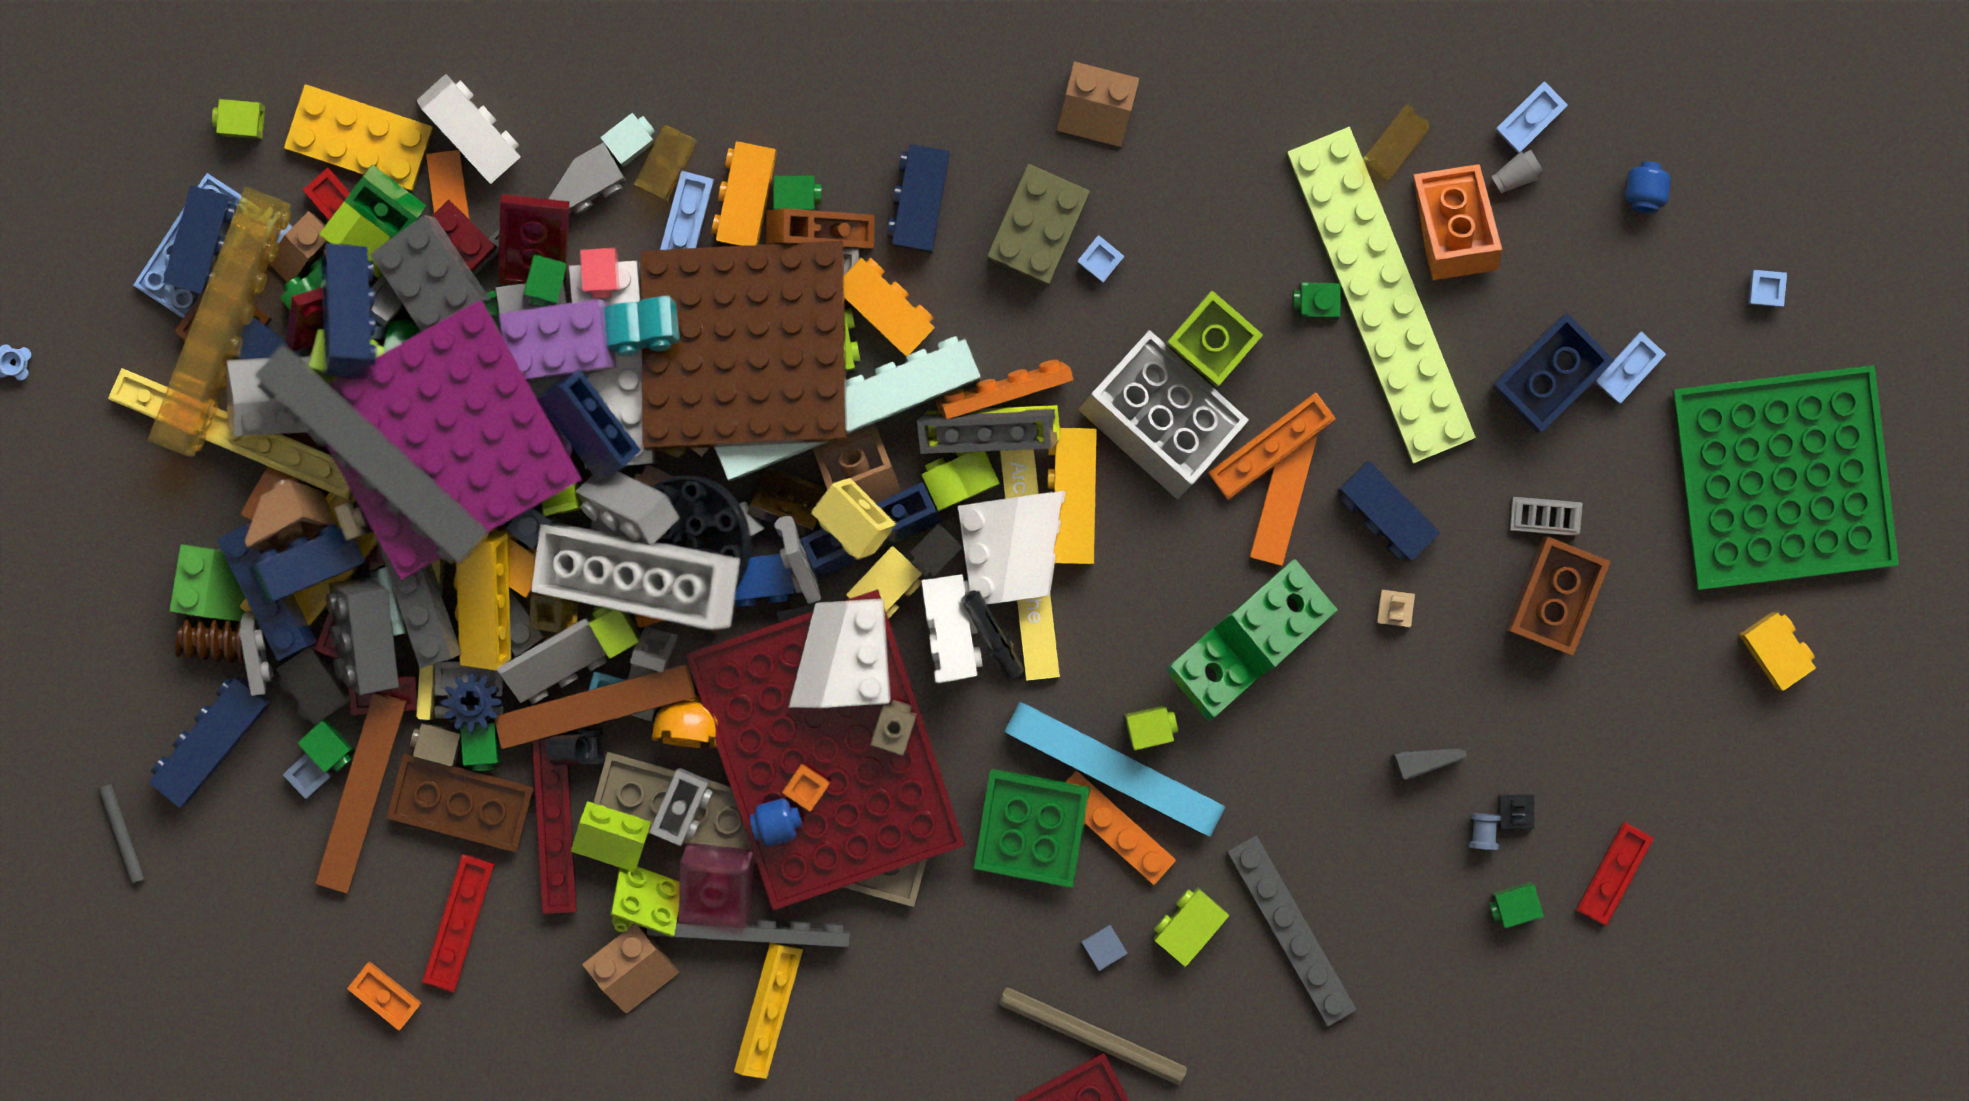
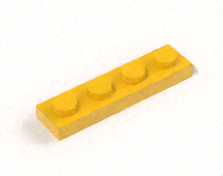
[734,943,803,1079]

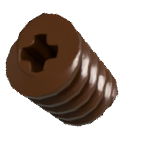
[175,616,245,665]

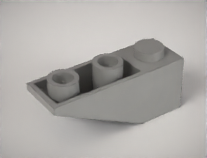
[549,142,626,215]

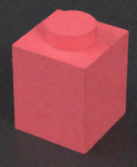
[580,248,620,299]

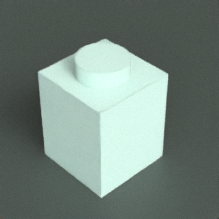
[600,113,655,167]

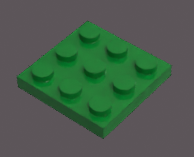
[974,769,1091,888]

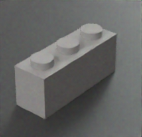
[576,471,679,546]

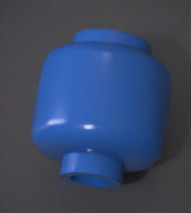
[1625,161,1671,213]
[750,799,802,847]

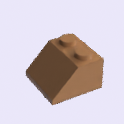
[1057,61,1140,148]
[813,424,902,503]
[245,480,335,554]
[582,923,680,1014]

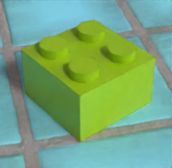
[1166,291,1263,387]

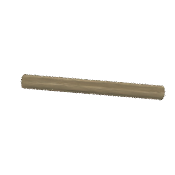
[999,987,1187,1085]

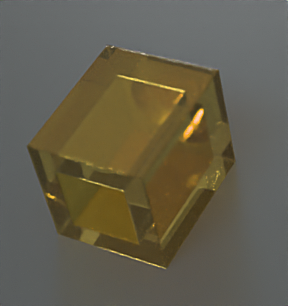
[529,593,579,633]

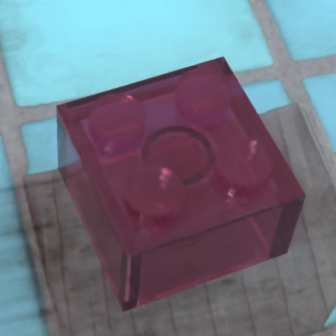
[679,843,754,929]

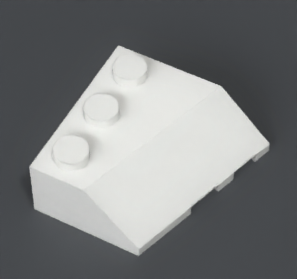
[958,491,1066,604]
[922,574,983,683]
[789,598,891,707]

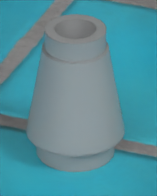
[1491,149,1544,194]

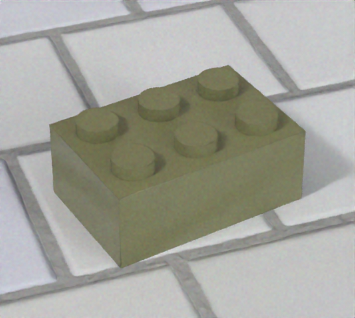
[987,163,1090,286]

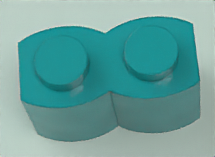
[604,296,679,356]

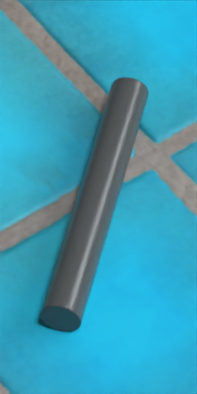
[98,784,145,883]

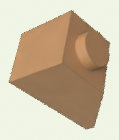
[267,211,330,282]

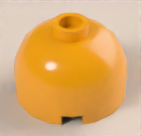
[652,696,718,748]

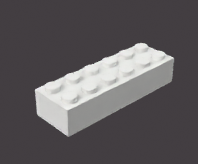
[569,261,656,469]
[531,523,740,629]

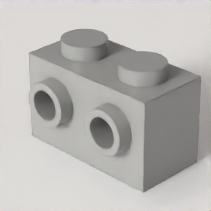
[650,768,713,846]

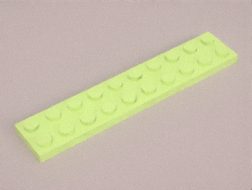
[1287,126,1476,463]

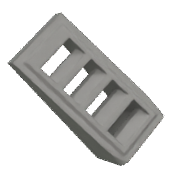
[1509,497,1583,536]

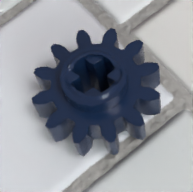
[441,673,503,734]

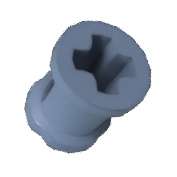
[1469,813,1501,850]

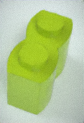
[921,451,1000,512]

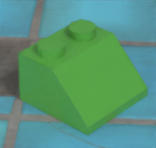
[170,544,246,622]

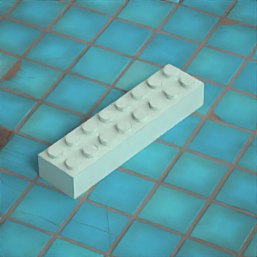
[715,336,981,481]

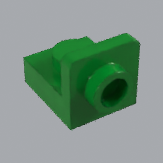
[1293,282,1341,318]

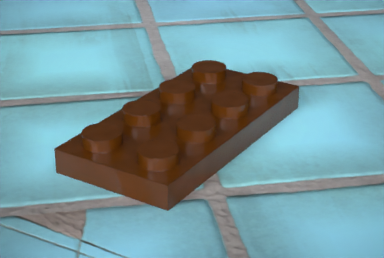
[386,753,535,853]

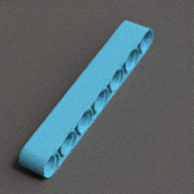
[1004,701,1226,837]

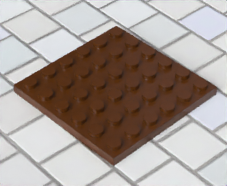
[641,241,847,450]

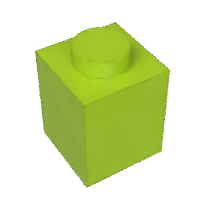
[212,99,265,140]

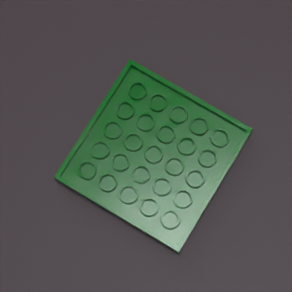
[1672,365,1899,590]

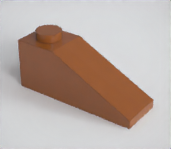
[766,208,875,249]

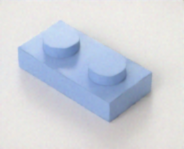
[1495,81,1568,153]
[1594,332,1666,404]

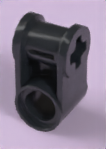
[547,729,605,766]

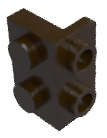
[747,466,828,537]

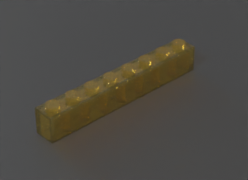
[148,186,291,456]

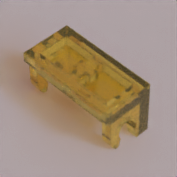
[1363,104,1430,180]
[633,125,697,202]

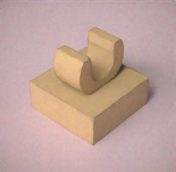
[1376,590,1415,627]

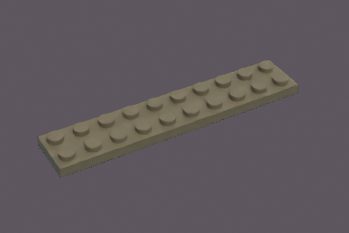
[593,752,927,907]

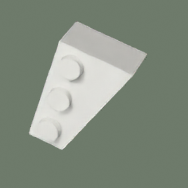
[416,74,520,184]

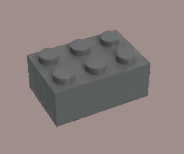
[370,215,491,332]
[326,576,399,695]

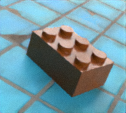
[1506,537,1611,656]

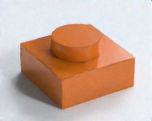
[782,764,830,812]

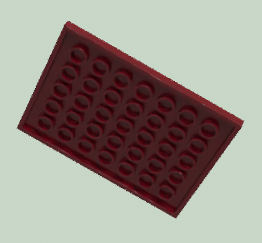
[686,589,965,910]

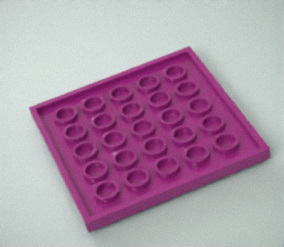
[326,300,582,580]

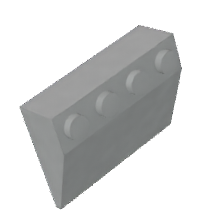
[1078,330,1248,499]

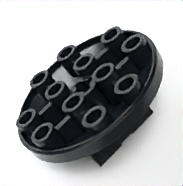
[626,475,751,590]

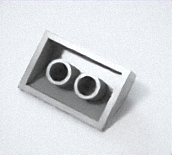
[226,356,329,436]
[497,617,608,705]

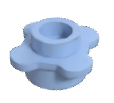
[0,344,32,380]

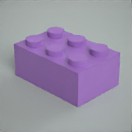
[499,299,617,381]

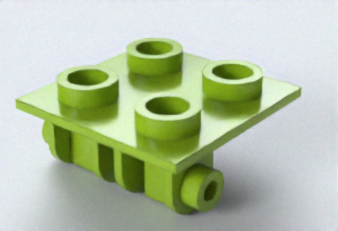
[611,866,683,938]

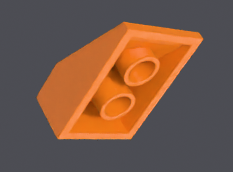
[1413,164,1502,280]

